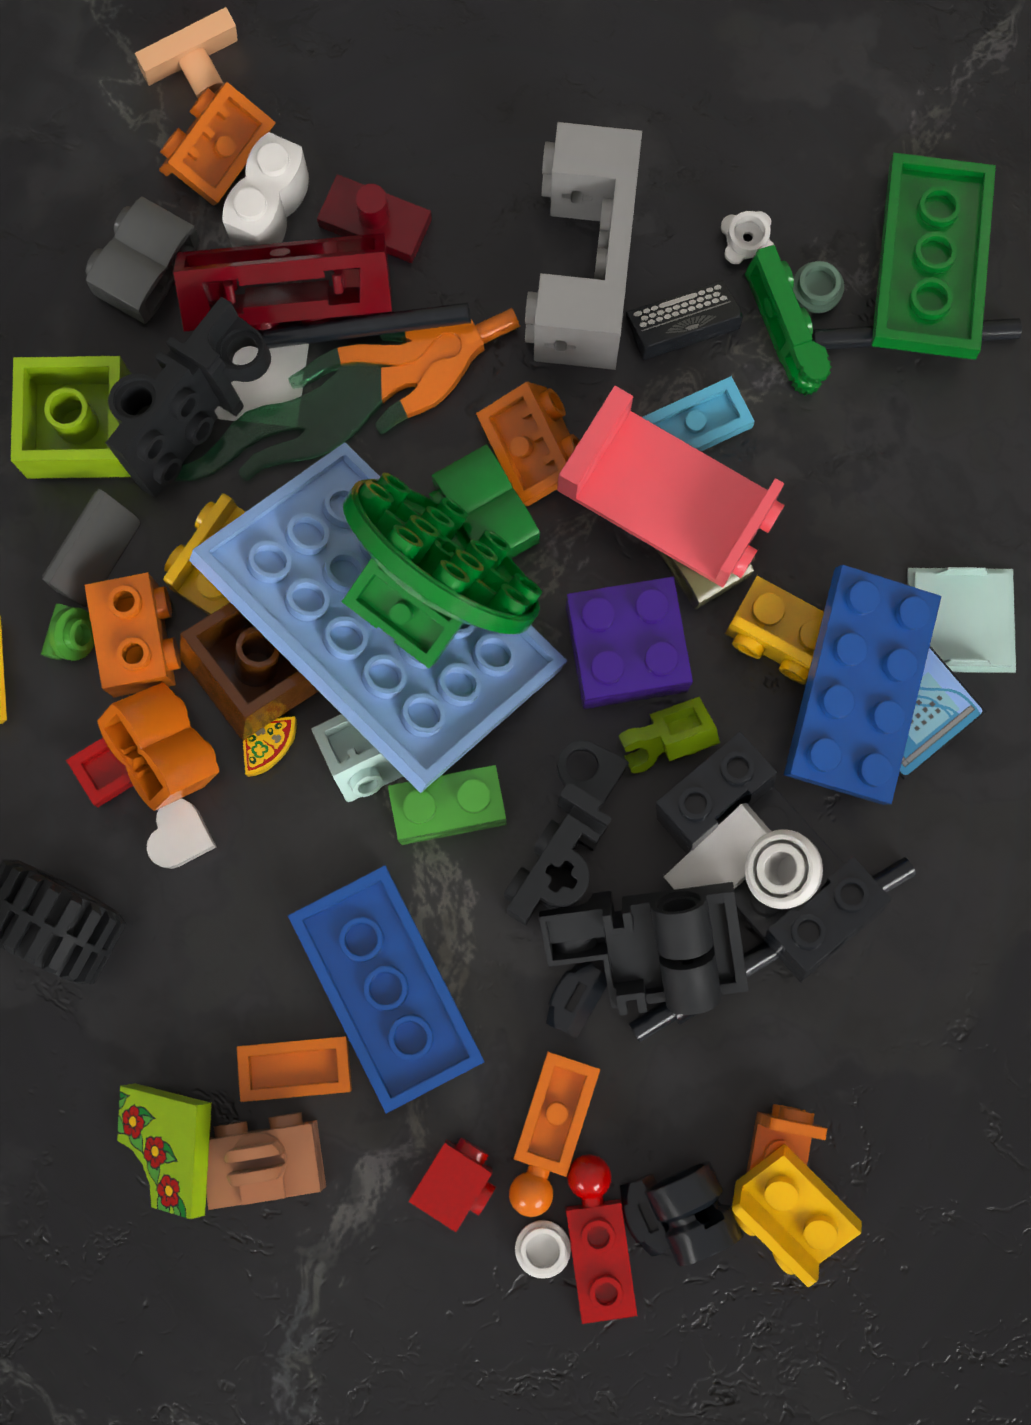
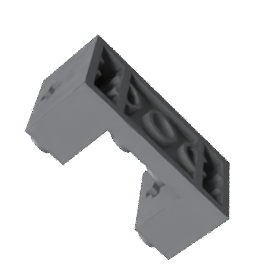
[525,122,642,370]

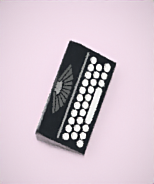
[626,280,743,361]

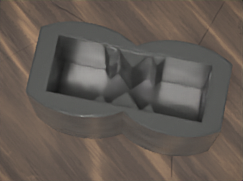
[86,196,200,324]

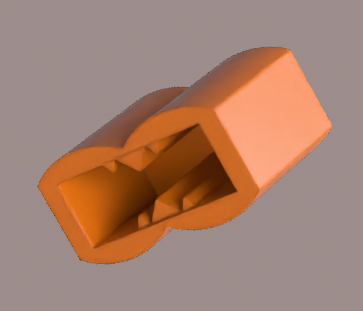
[97,682,220,811]

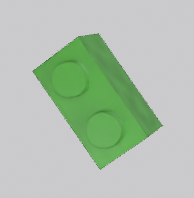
[388,765,507,845]

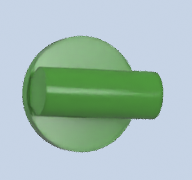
[41,604,94,661]

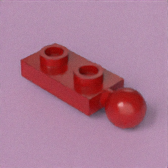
[565,1154,637,1324]

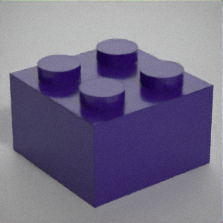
[565,576,693,709]

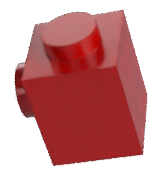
[408,1137,496,1232]

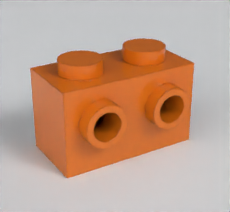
[84,572,181,698]

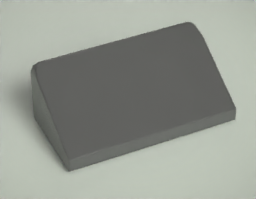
[42,489,140,607]

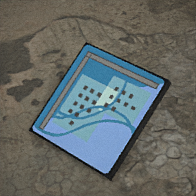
[899,646,987,780]

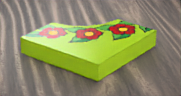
[117,1083,211,1219]

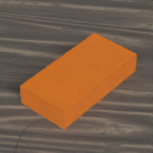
[237,1036,352,1102]

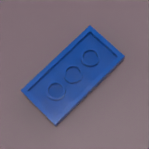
[783,565,942,805]
[288,866,485,1114]

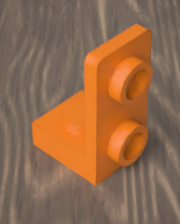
[746,1104,827,1173]

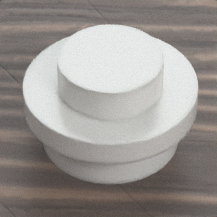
[515,1220,571,1278]

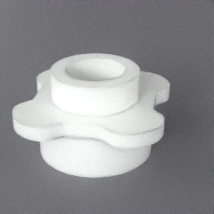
[720,211,774,264]

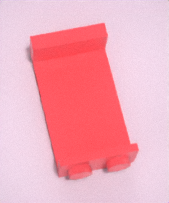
[557,386,785,588]

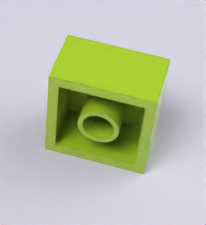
[11,356,131,479]

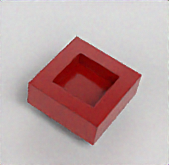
[66,737,133,807]

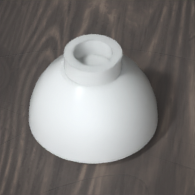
[745,829,823,909]

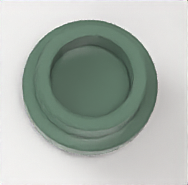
[793,261,844,313]

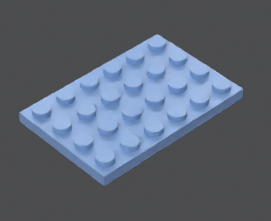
[189,442,567,793]

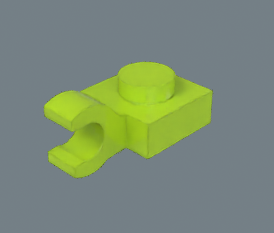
[619,697,720,773]

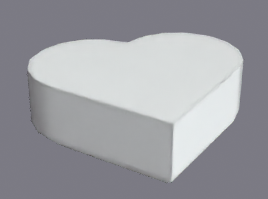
[147,799,217,869]

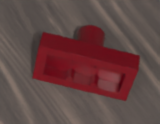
[317,174,432,264]

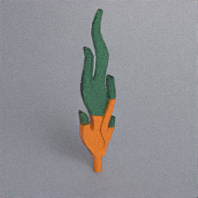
[174,308,520,481]

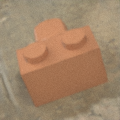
[206,1112,326,1210]

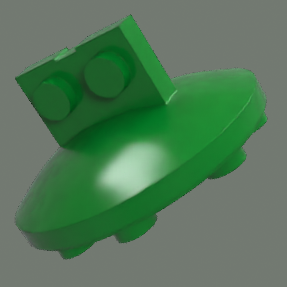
[341,473,542,669]

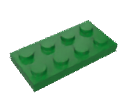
[872,153,996,360]

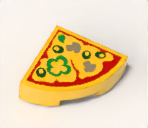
[243,716,297,777]

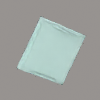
[907,567,1016,673]

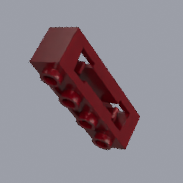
[173,233,392,332]

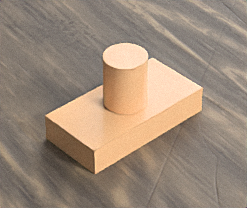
[135,7,238,98]

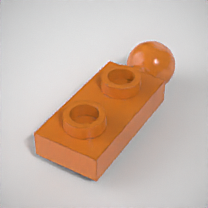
[509,1051,600,1217]

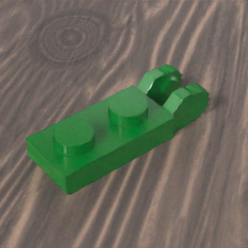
[745,245,832,396]

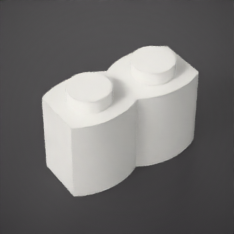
[222,132,309,247]

